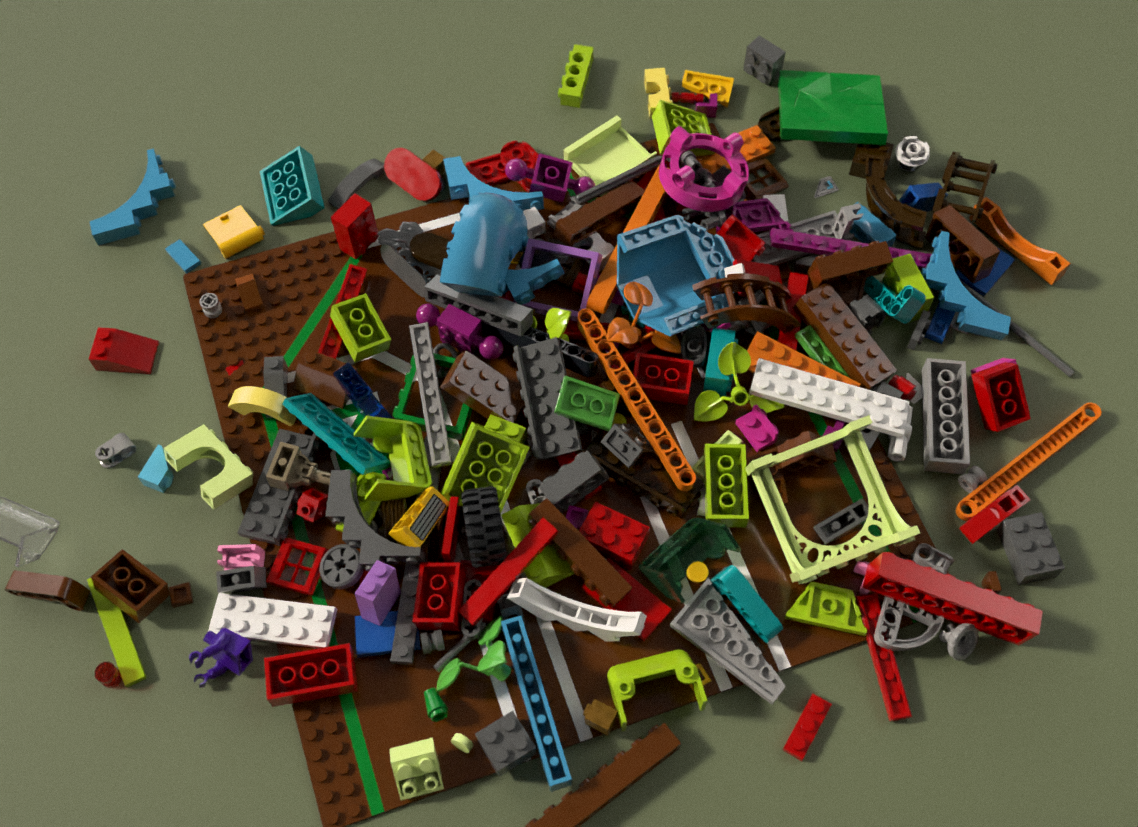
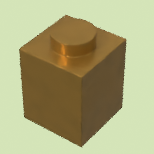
[422,149,446,175]
[583,699,618,736]

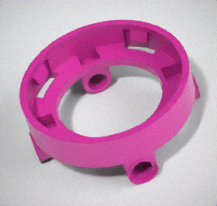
[659,126,749,212]

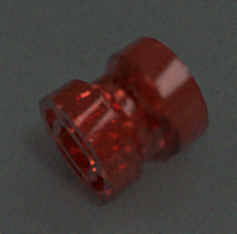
[94,662,122,688]

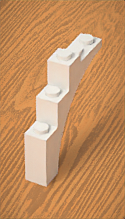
[507,578,647,642]

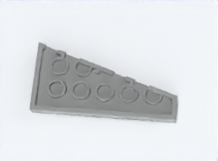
[670,578,786,705]

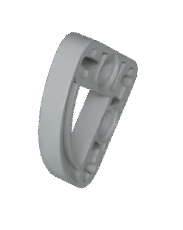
[874,596,944,651]

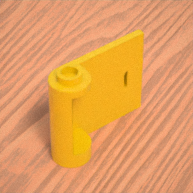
[203,205,265,259]

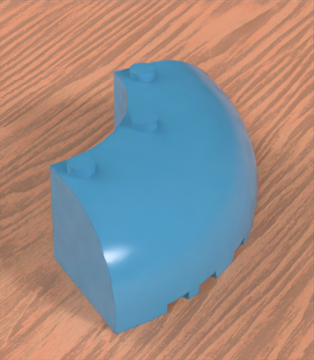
[440,192,528,297]

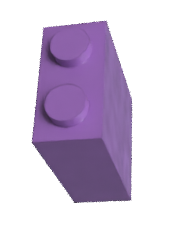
[355,560,401,626]

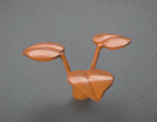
[607,281,681,353]

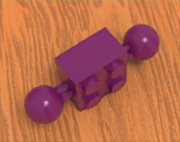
[505,153,596,202]
[416,304,503,360]

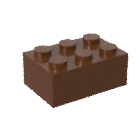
[91,549,170,623]

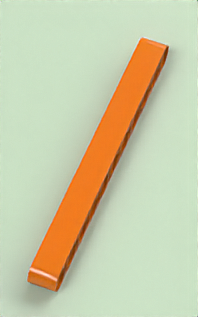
[586,165,670,314]
[577,308,696,492]

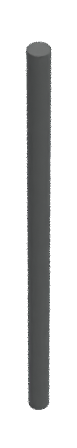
[960,279,1075,377]

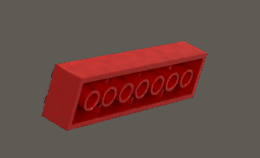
[862,552,1043,646]

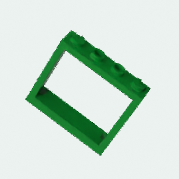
[393,353,473,441]

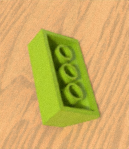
[501,503,574,588]

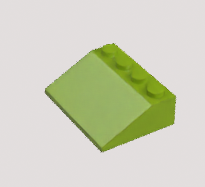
[652,100,715,156]
[441,421,530,514]

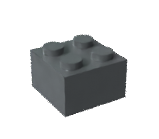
[743,35,786,86]
[475,711,537,777]

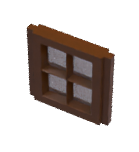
[744,157,789,200]

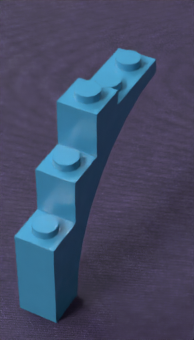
[90,149,176,245]
[443,156,544,211]
[921,231,1011,340]
[446,249,564,305]

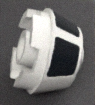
[895,136,930,171]

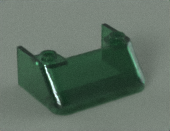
[639,518,741,603]

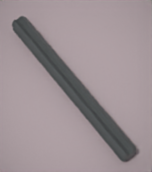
[575,155,663,205]

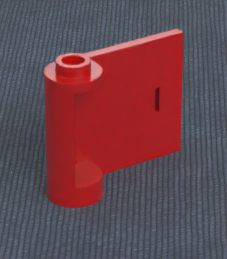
[716,214,766,261]

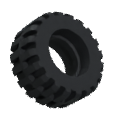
[461,486,507,568]

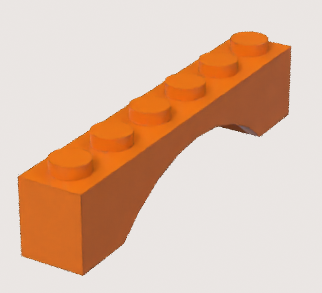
[969,197,1070,285]

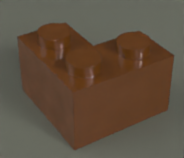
[777,431,837,472]

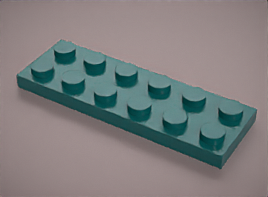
[282,393,390,475]

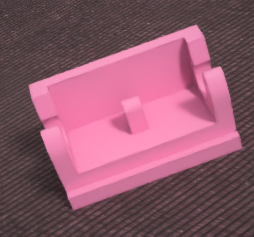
[217,544,265,570]

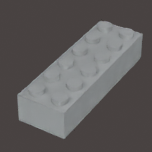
[922,358,970,474]

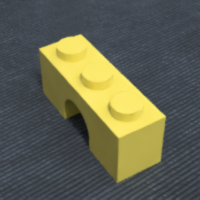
[644,68,673,119]

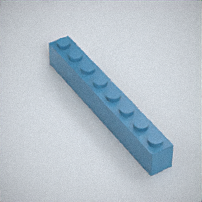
[501,615,572,792]

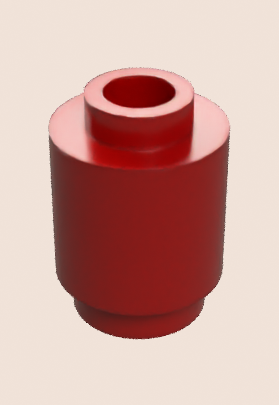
[888,374,917,400]

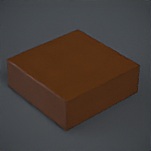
[169,582,194,608]

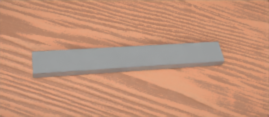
[409,322,452,468]

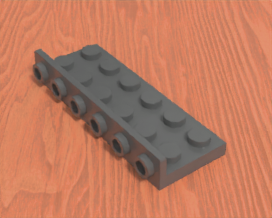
[513,337,582,461]
[238,429,322,546]

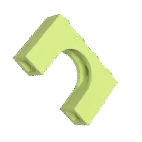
[164,424,253,510]

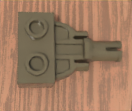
[266,442,331,491]

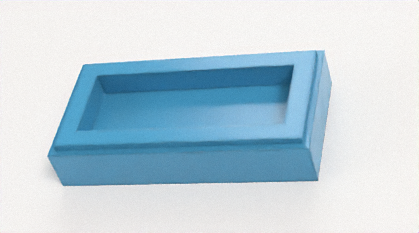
[165,239,201,274]

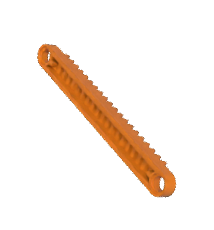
[955,402,1102,521]

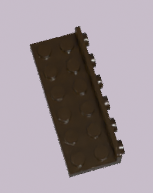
[581,429,704,518]

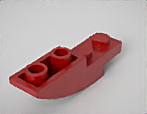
[959,485,1031,544]

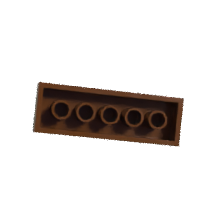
[793,282,898,390]

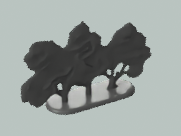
[377,222,441,298]

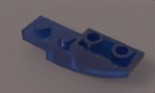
[333,362,393,419]

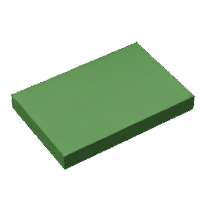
[554,376,620,431]

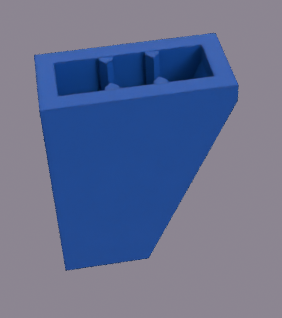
[898,182,948,212]

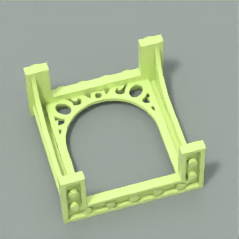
[745,415,920,584]

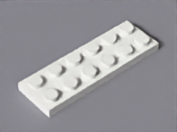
[208,593,337,649]

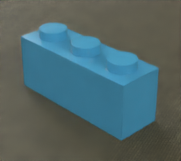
[849,202,896,247]

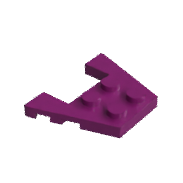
[732,198,793,232]

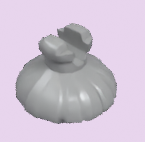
[939,623,979,661]

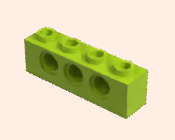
[558,44,594,108]

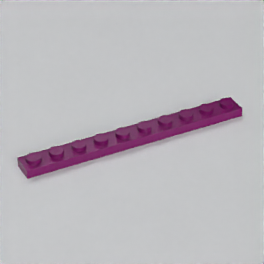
[770,228,932,271]

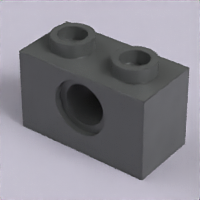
[216,566,267,594]

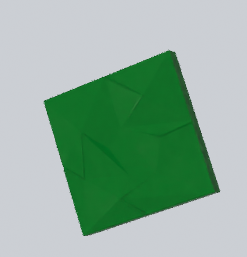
[778,70,888,145]

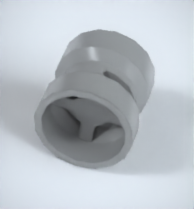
[199,293,222,318]
[958,466,987,493]

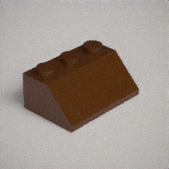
[292,348,361,409]

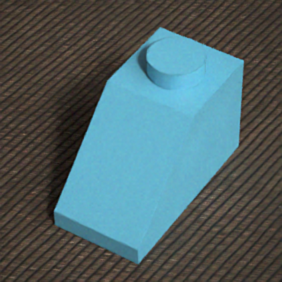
[138,444,174,493]

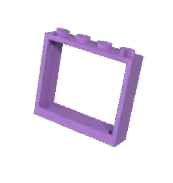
[513,238,603,322]

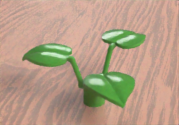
[437,615,511,693]

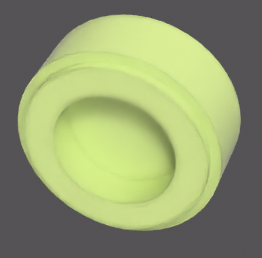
[451,733,473,753]

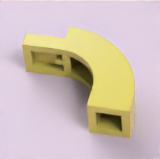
[228,386,296,426]

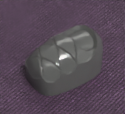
[681,326,709,368]

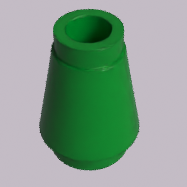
[424,688,448,722]

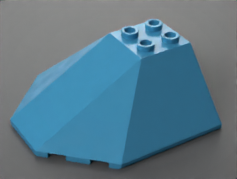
[617,215,734,336]

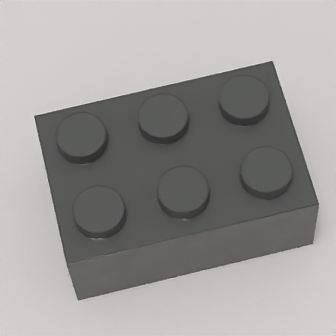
[539,450,610,514]
[997,512,1065,585]

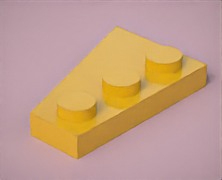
[682,70,734,108]

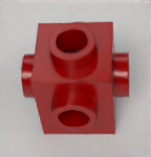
[296,487,328,522]

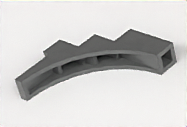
[326,470,426,572]

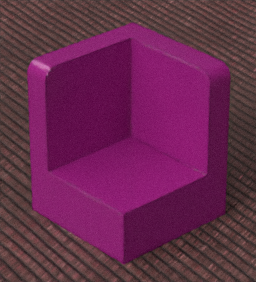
[696,93,717,118]

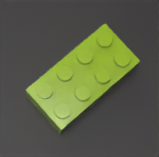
[703,444,749,528]

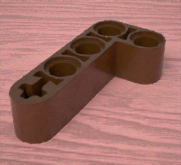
[4,570,91,611]

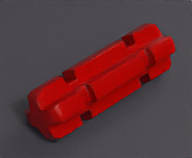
[671,92,704,103]

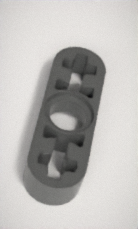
[461,579,482,640]

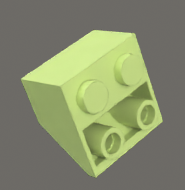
[390,738,444,800]

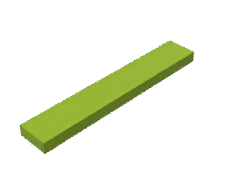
[87,578,147,688]

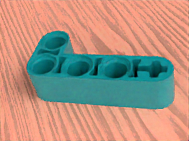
[864,276,926,324]
[710,565,783,643]

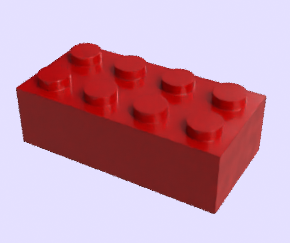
[264,643,358,707]

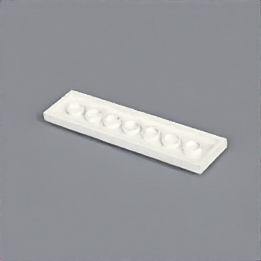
[749,358,909,438]

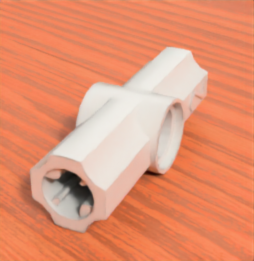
[887,405,913,462]

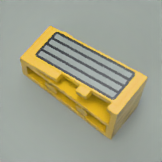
[388,486,449,547]

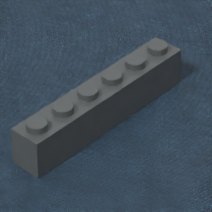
[424,275,533,336]

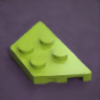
[785,582,867,636]

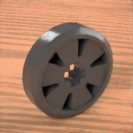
[320,544,364,589]

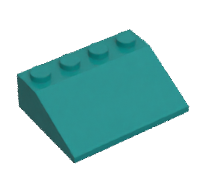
[260,146,325,226]

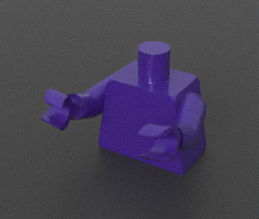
[189,628,253,688]

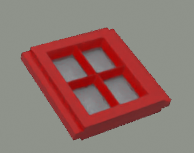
[266,538,328,596]

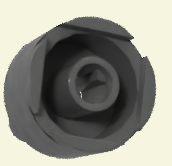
[848,294,886,334]

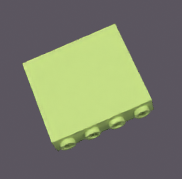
[564,116,657,197]

